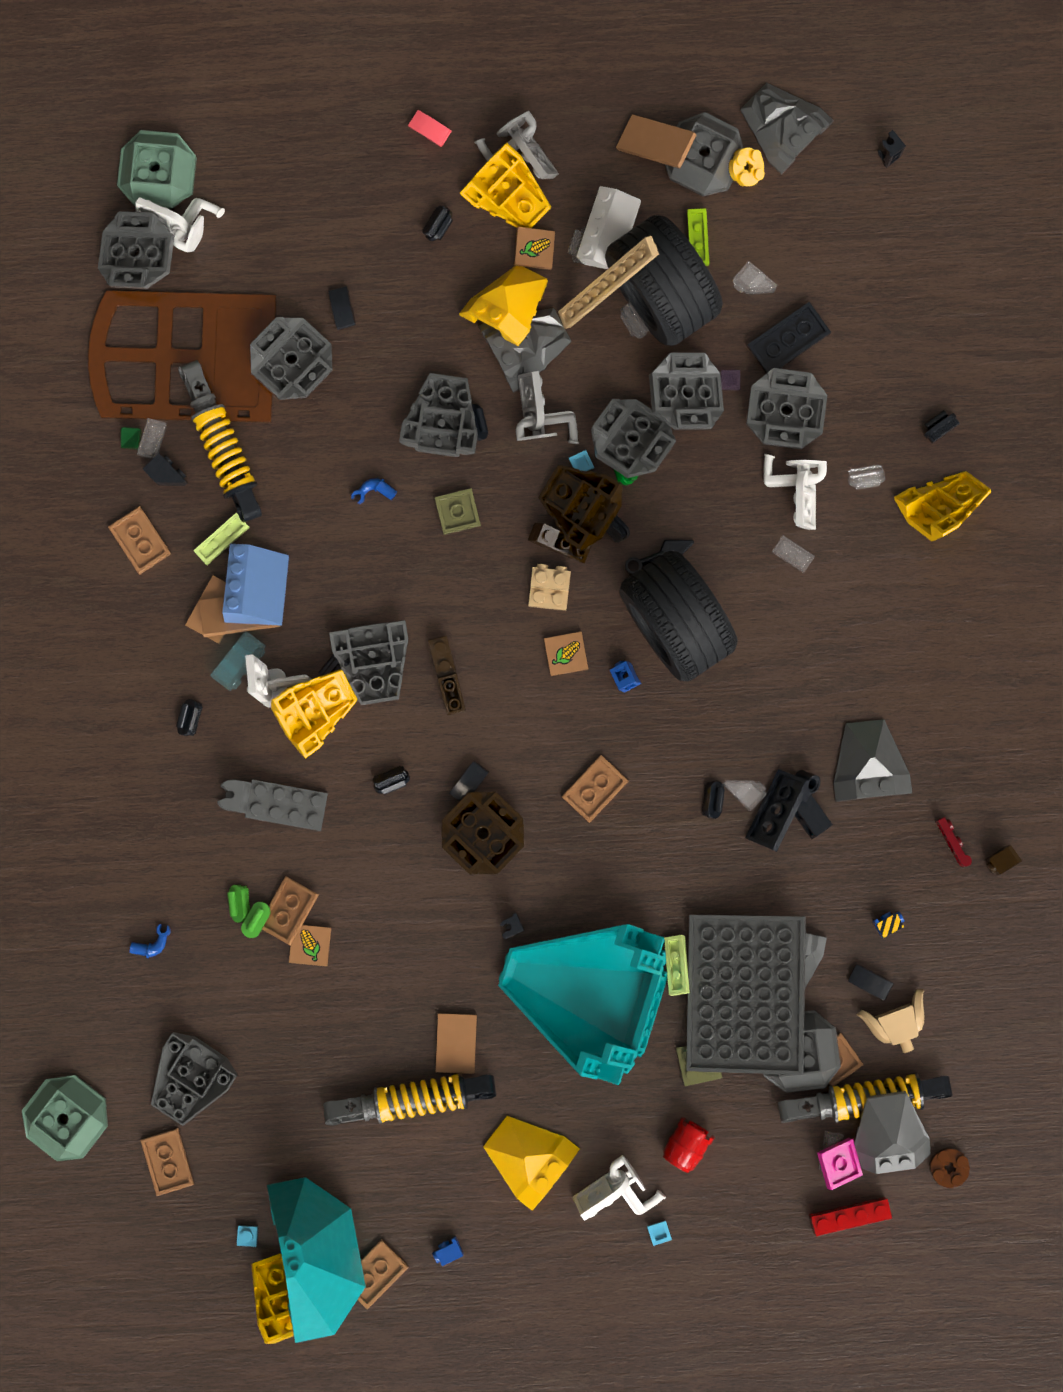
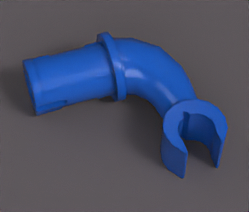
[351,478,397,504]
[130,924,171,959]

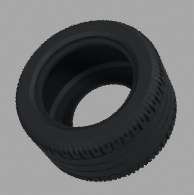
[605,215,723,346]
[619,551,738,682]

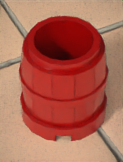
[663,1117,715,1173]

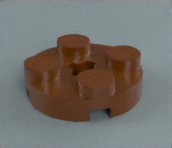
[930,1148,970,1188]

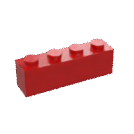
[809,1197,892,1236]

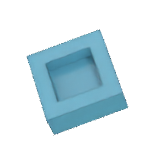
[569,450,594,471]
[647,1220,672,1246]
[237,1225,258,1247]

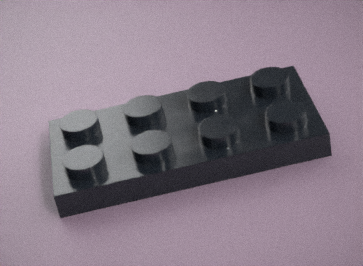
[747,302,831,374]

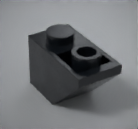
[143,453,188,486]

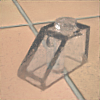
[733,261,778,294]
[723,780,767,811]

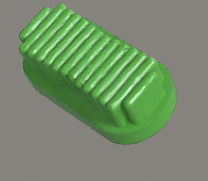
[227,885,250,923]
[241,902,271,938]

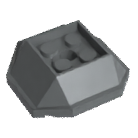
[664,112,743,197]
[98,211,175,289]
[250,317,333,400]
[649,353,724,430]
[746,368,827,449]
[591,399,676,478]
[763,1010,841,1093]

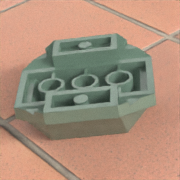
[117,130,197,209]
[22,1075,108,1161]

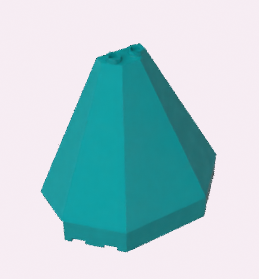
[498,924,668,1085]
[267,1177,366,1343]

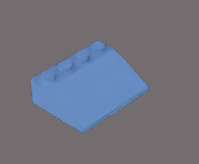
[222,544,289,626]

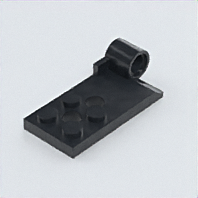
[745,769,820,852]

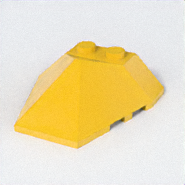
[460,143,551,228]
[459,266,548,346]
[894,471,991,541]
[271,669,358,759]
[483,1116,580,1210]
[251,1253,294,1344]

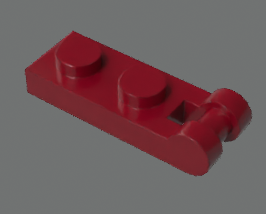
[935,817,972,867]

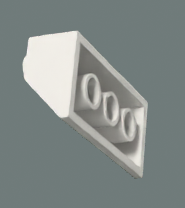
[576,186,641,269]

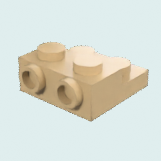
[528,564,571,611]

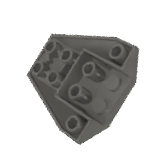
[151,1032,238,1126]

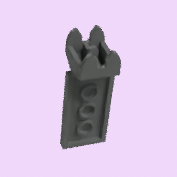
[217,779,328,831]

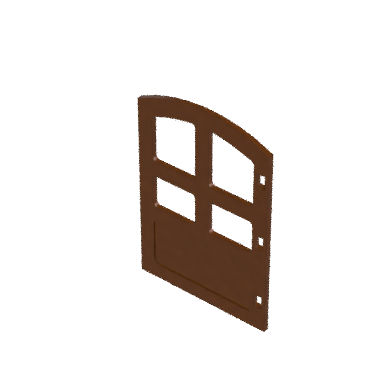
[88,291,276,423]

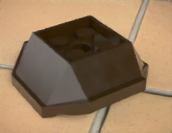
[442,792,524,875]

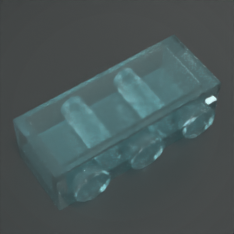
[210,631,266,691]

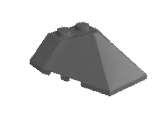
[833,719,912,802]
[854,1091,931,1174]

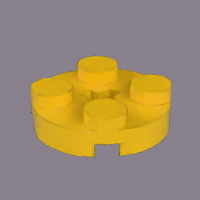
[729,148,765,186]

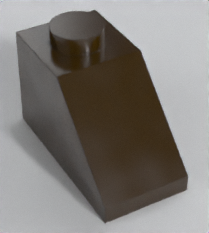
[986,845,1022,875]

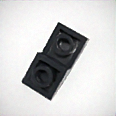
[329,286,356,330]
[449,761,489,801]
[848,964,894,1000]

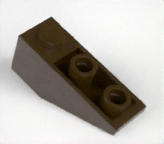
[528,523,591,564]

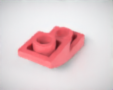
[408,110,452,147]

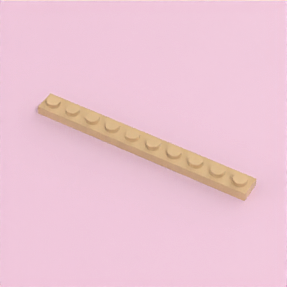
[558,236,659,329]

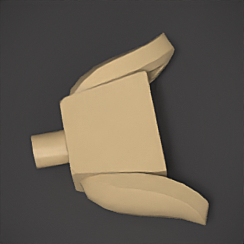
[856,989,924,1053]

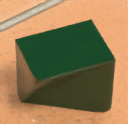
[121,427,142,450]

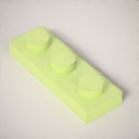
[194,513,250,565]
[664,935,690,996]

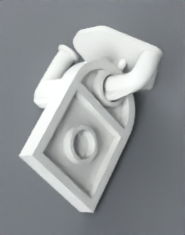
[136,197,225,252]
[764,454,827,530]
[245,654,312,708]
[572,1155,666,1221]

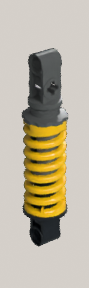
[178,360,262,523]
[323,1072,496,1126]
[778,1072,953,1123]

